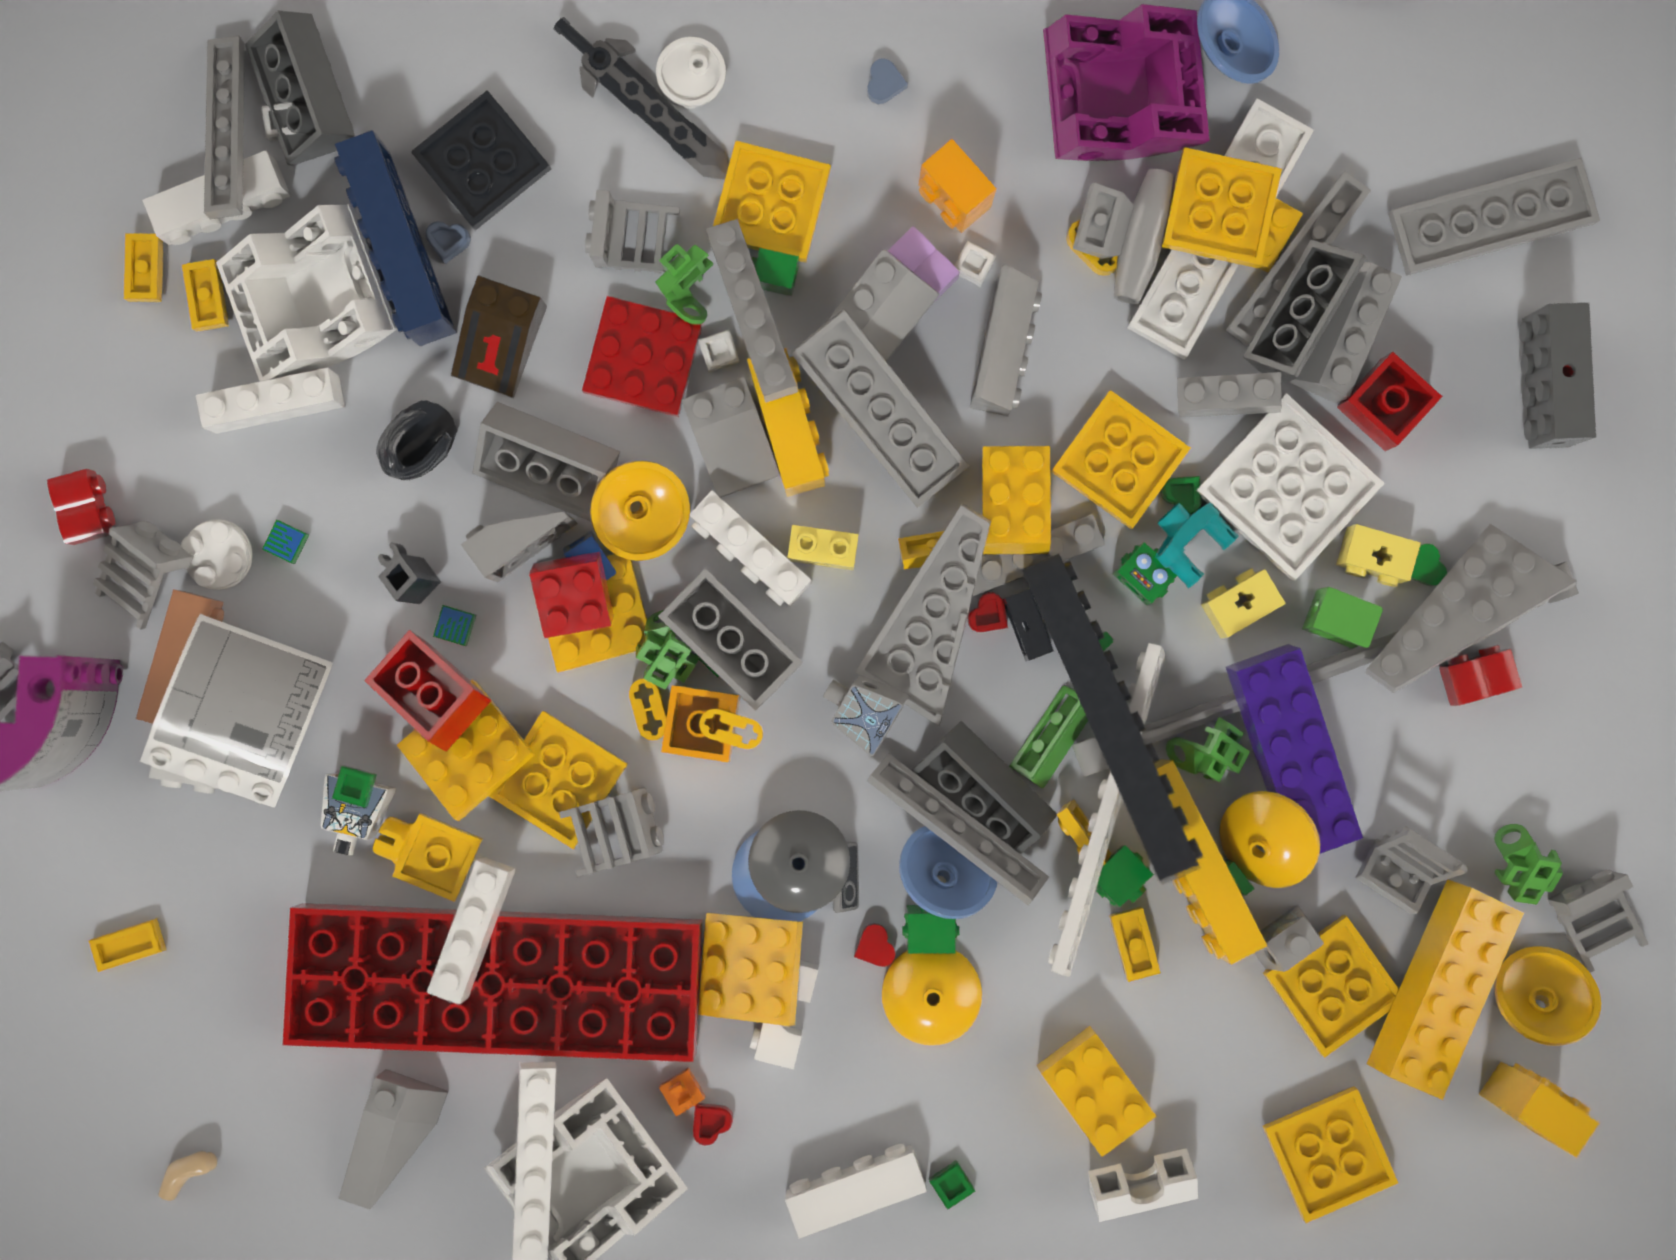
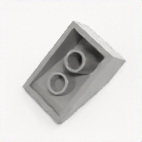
[681,377,780,498]
[461,511,578,582]

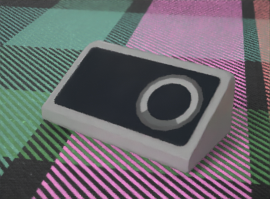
[833,842,859,913]

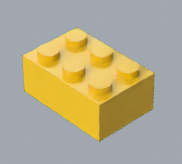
[982,446,1051,554]
[1036,1026,1157,1157]
[1479,1061,1599,1158]

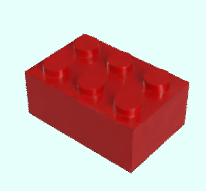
[364,630,492,752]

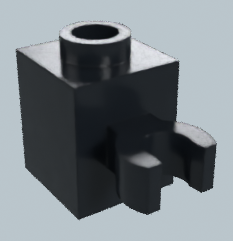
[378,542,441,604]

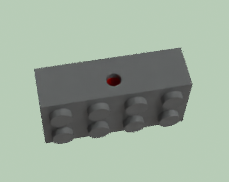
[1519,302,1596,449]

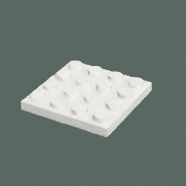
[1196,393,1385,581]

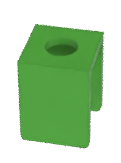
[1302,586,1383,648]

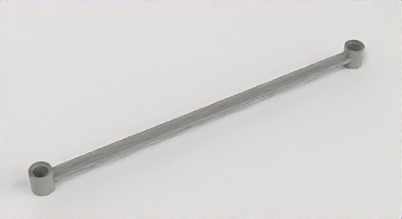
[1072,562,1579,776]

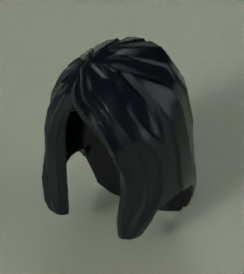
[376,400,458,480]

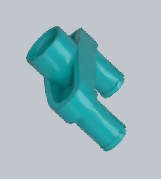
[1155,502,1239,589]

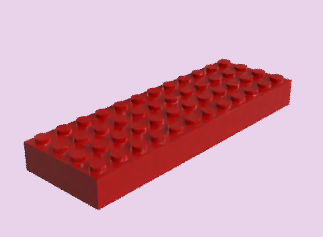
[283,903,702,1062]

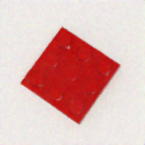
[582,296,703,417]

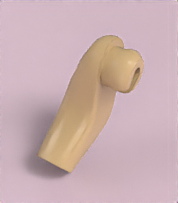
[158,1151,217,1201]

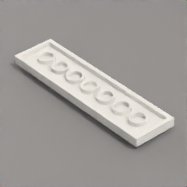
[1127,98,1314,360]

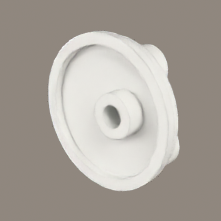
[656,37,726,109]
[181,519,252,590]

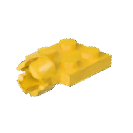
[372,813,483,902]

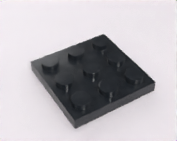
[411,90,551,231]

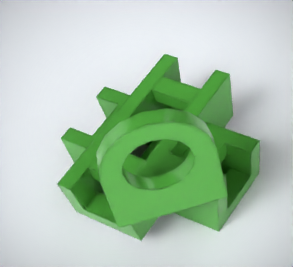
[655,244,714,324]
[636,610,700,690]
[1166,717,1250,782]
[1494,824,1563,905]

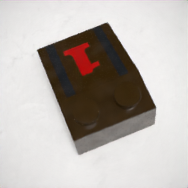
[451,275,547,398]

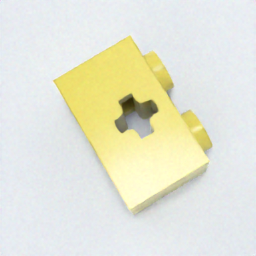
[1336,524,1421,587]
[787,525,859,571]
[1201,568,1286,639]

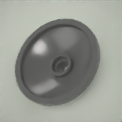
[748,810,850,913]

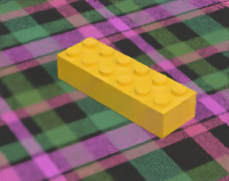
[1154,759,1267,965]
[1366,879,1524,1100]

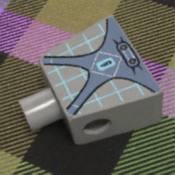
[823,676,909,757]
[1254,905,1324,972]

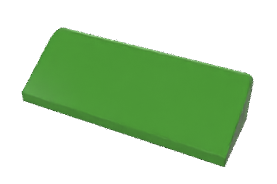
[1009,685,1088,788]

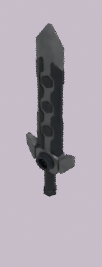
[554,17,729,180]

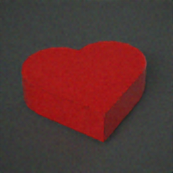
[967,592,1008,633]
[854,923,896,967]
[693,1103,733,1146]

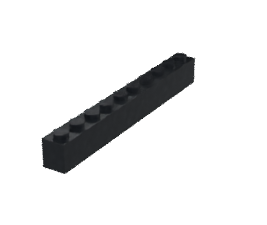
[1022,554,1203,885]

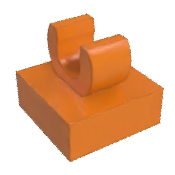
[659,1068,706,1116]

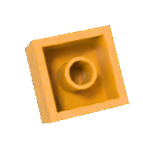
[918,139,997,233]
[661,685,741,762]

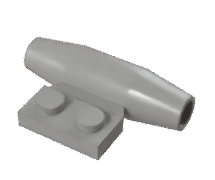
[1073,168,1174,304]

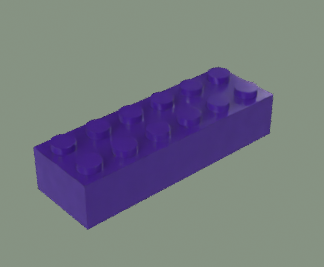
[1225,644,1363,854]

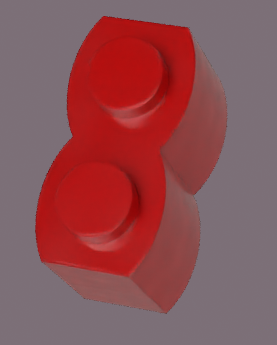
[47,469,115,545]
[1439,645,1522,706]

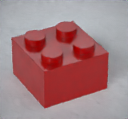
[1337,351,1443,452]
[529,551,614,639]

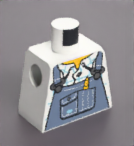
[321,773,396,855]

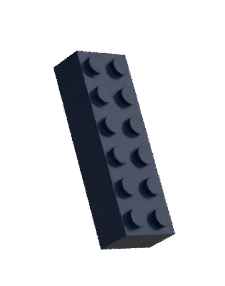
[334,130,457,347]

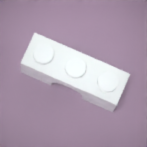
[750,960,819,1069]
[1088,1148,1198,1222]

